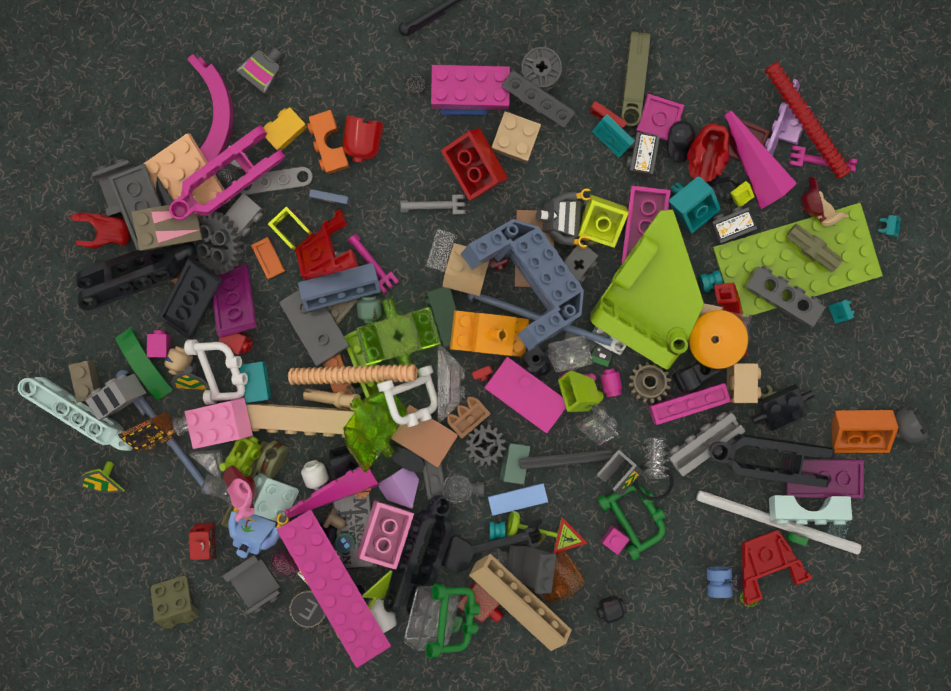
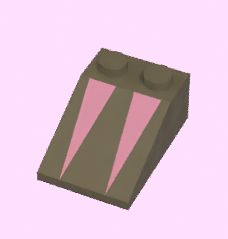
[131,205,203,251]

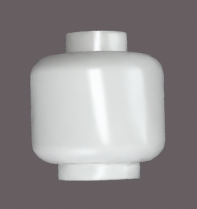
[301,460,329,490]

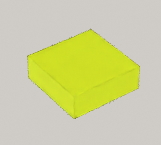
[730,181,754,207]

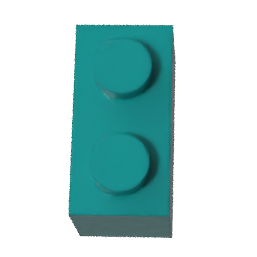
[239,361,272,403]

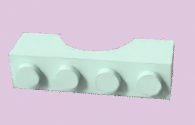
[769,495,852,525]

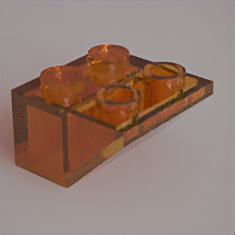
[543,551,586,604]

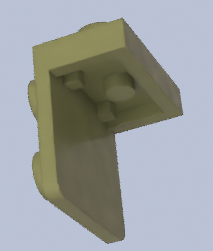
[151,576,199,629]

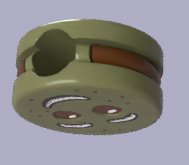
[256,440,289,478]

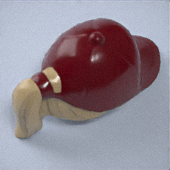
[801,177,849,226]

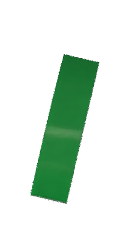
[115,327,174,401]

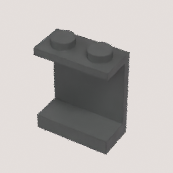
[92,159,134,217]
[507,545,556,594]
[222,554,282,615]

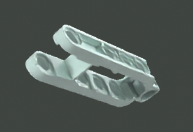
[18,377,133,451]

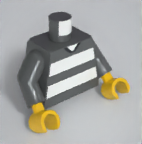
[536,189,591,249]

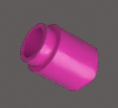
[600,368,623,397]

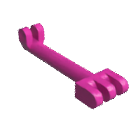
[788,145,858,172]
[347,233,399,294]

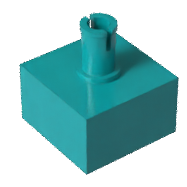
[668,176,721,234]

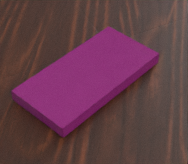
[213,264,257,337]
[785,459,864,498]

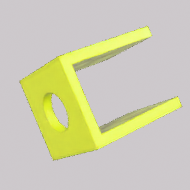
[268,206,313,250]

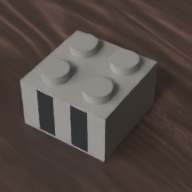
[86,374,146,420]

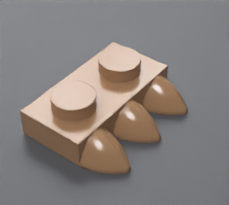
[447,397,491,438]

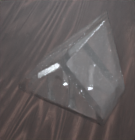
[190,448,225,479]

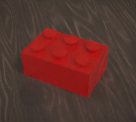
[441,128,509,201]

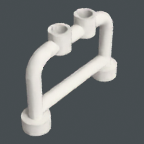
[184,339,248,405]
[377,365,438,427]

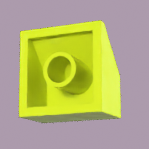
[578,194,629,248]

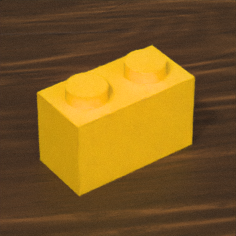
[264,107,308,151]

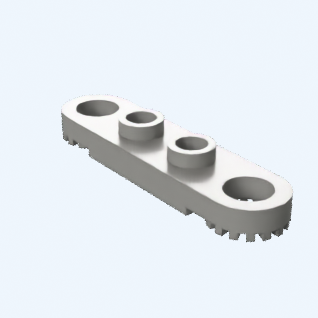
[237,167,313,195]

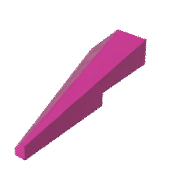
[284,462,380,518]

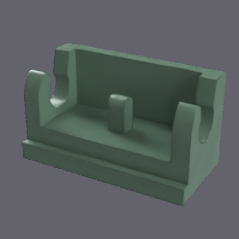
[500,442,530,484]

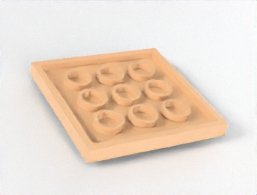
[143,133,231,216]

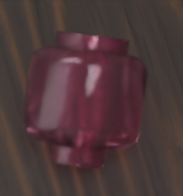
[270,549,299,578]

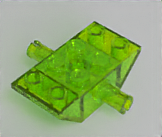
[356,298,441,366]
[343,391,408,473]

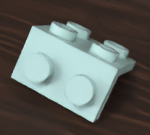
[253,473,299,523]

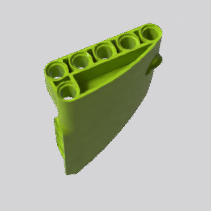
[590,209,704,370]

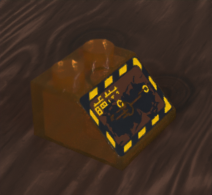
[118,411,177,451]

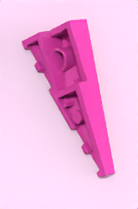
[724,110,797,209]

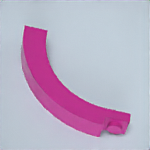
[187,54,233,162]

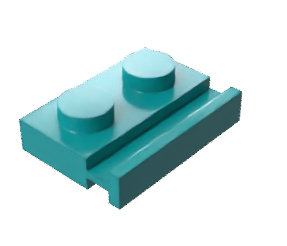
[592,114,635,158]

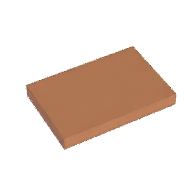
[389,404,458,467]

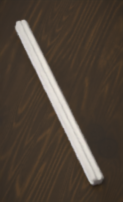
[696,490,862,554]

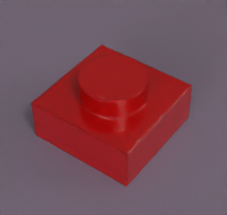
[472,365,492,382]

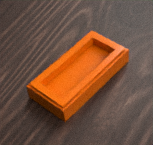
[251,237,285,280]

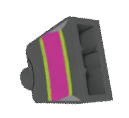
[236,47,283,97]

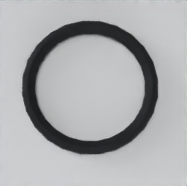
[634,461,674,501]

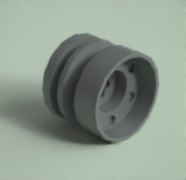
[520,47,562,92]

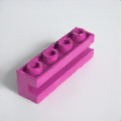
[648,382,731,425]

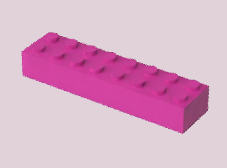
[277,509,391,668]

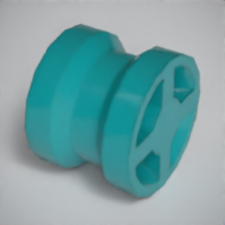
[490,521,505,541]

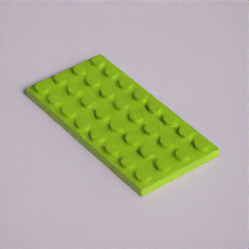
[712,203,883,318]

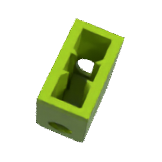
[558,370,603,412]

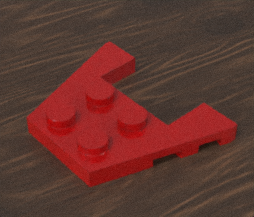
[295,209,358,280]
[742,530,812,605]

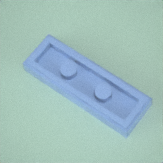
[488,483,548,516]

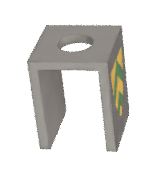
[597,450,643,496]

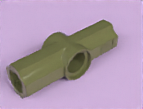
[785,223,843,272]

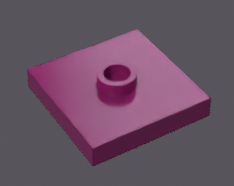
[636,94,685,141]

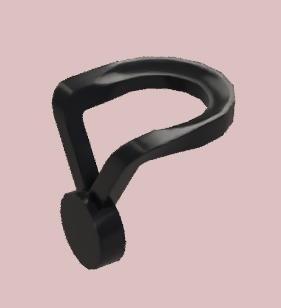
[708,175,740,204]

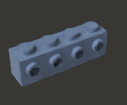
[298,263,381,312]

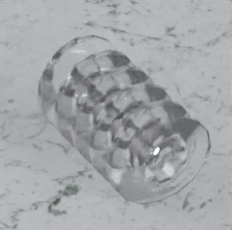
[644,438,669,479]

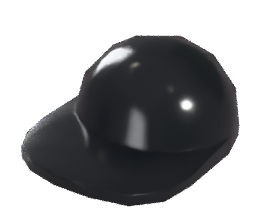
[667,121,696,163]

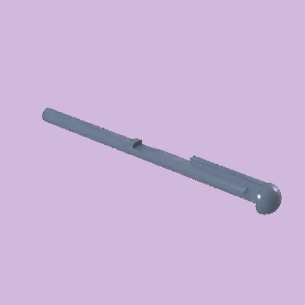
[468,293,613,346]
[116,370,212,494]

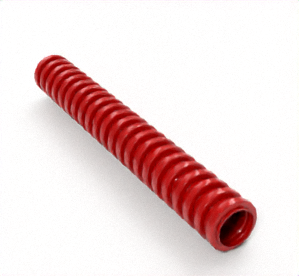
[764,61,851,179]

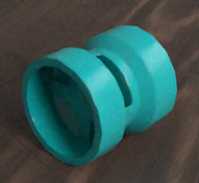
[699,270,723,293]

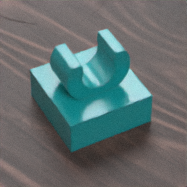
[878,215,901,238]
[828,300,855,324]

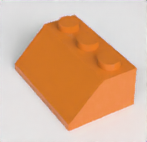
[832,410,899,453]

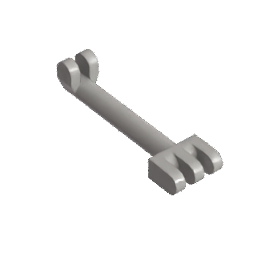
[400,195,466,215]

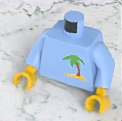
[228,507,289,558]

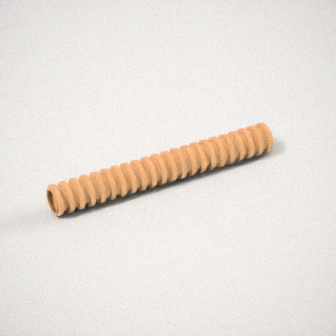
[288,364,417,385]

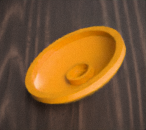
[689,310,748,369]

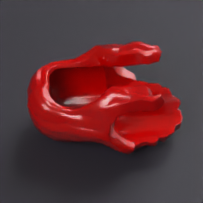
[687,123,729,182]
[70,213,131,248]

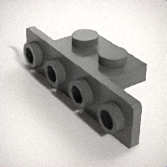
[502,70,575,127]

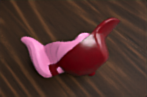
[224,465,257,522]

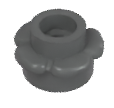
[472,480,485,499]

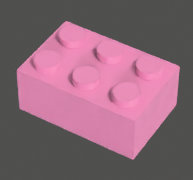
[184,398,253,449]
[356,500,414,570]

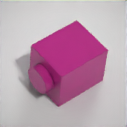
[147,330,171,357]
[601,525,630,555]

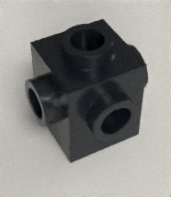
[522,346,554,377]

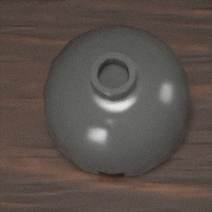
[895,404,930,443]

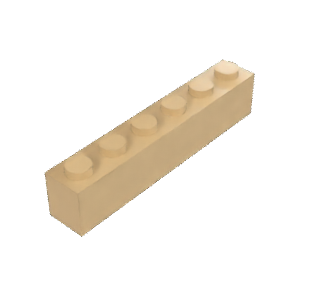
[246,403,360,438]
[469,554,572,651]

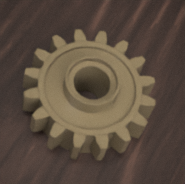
[628,362,671,405]

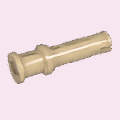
[303,388,361,411]

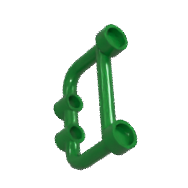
[597,483,666,561]
[425,584,480,658]

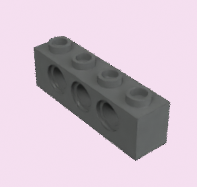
[743,266,826,327]

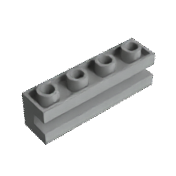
[667,411,745,476]

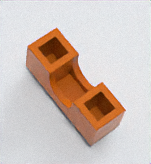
[307,110,350,174]

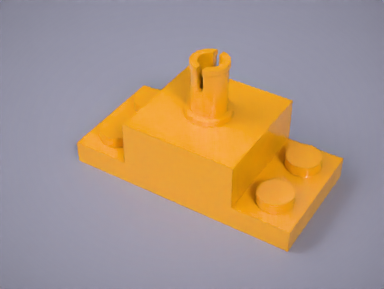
[450,311,529,357]

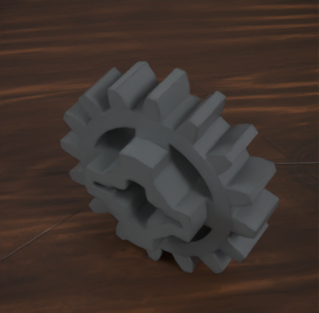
[466,425,508,466]

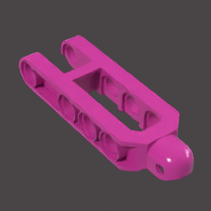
[169,125,286,221]

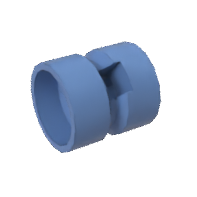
[706,566,733,598]

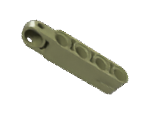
[621,31,651,127]

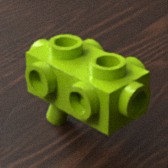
[219,436,262,476]

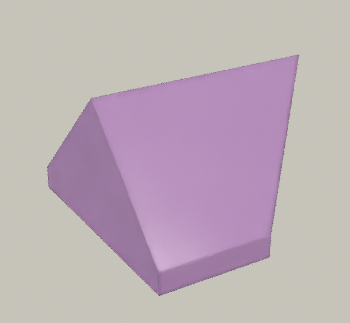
[378,468,419,508]

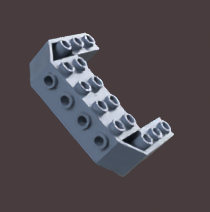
[461,219,584,351]

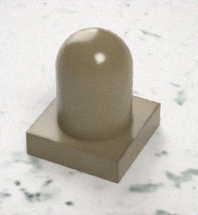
[323,508,346,529]

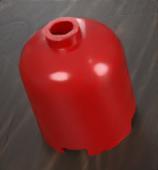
[343,116,384,163]

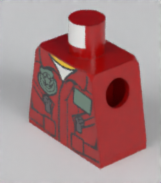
[189,523,216,560]

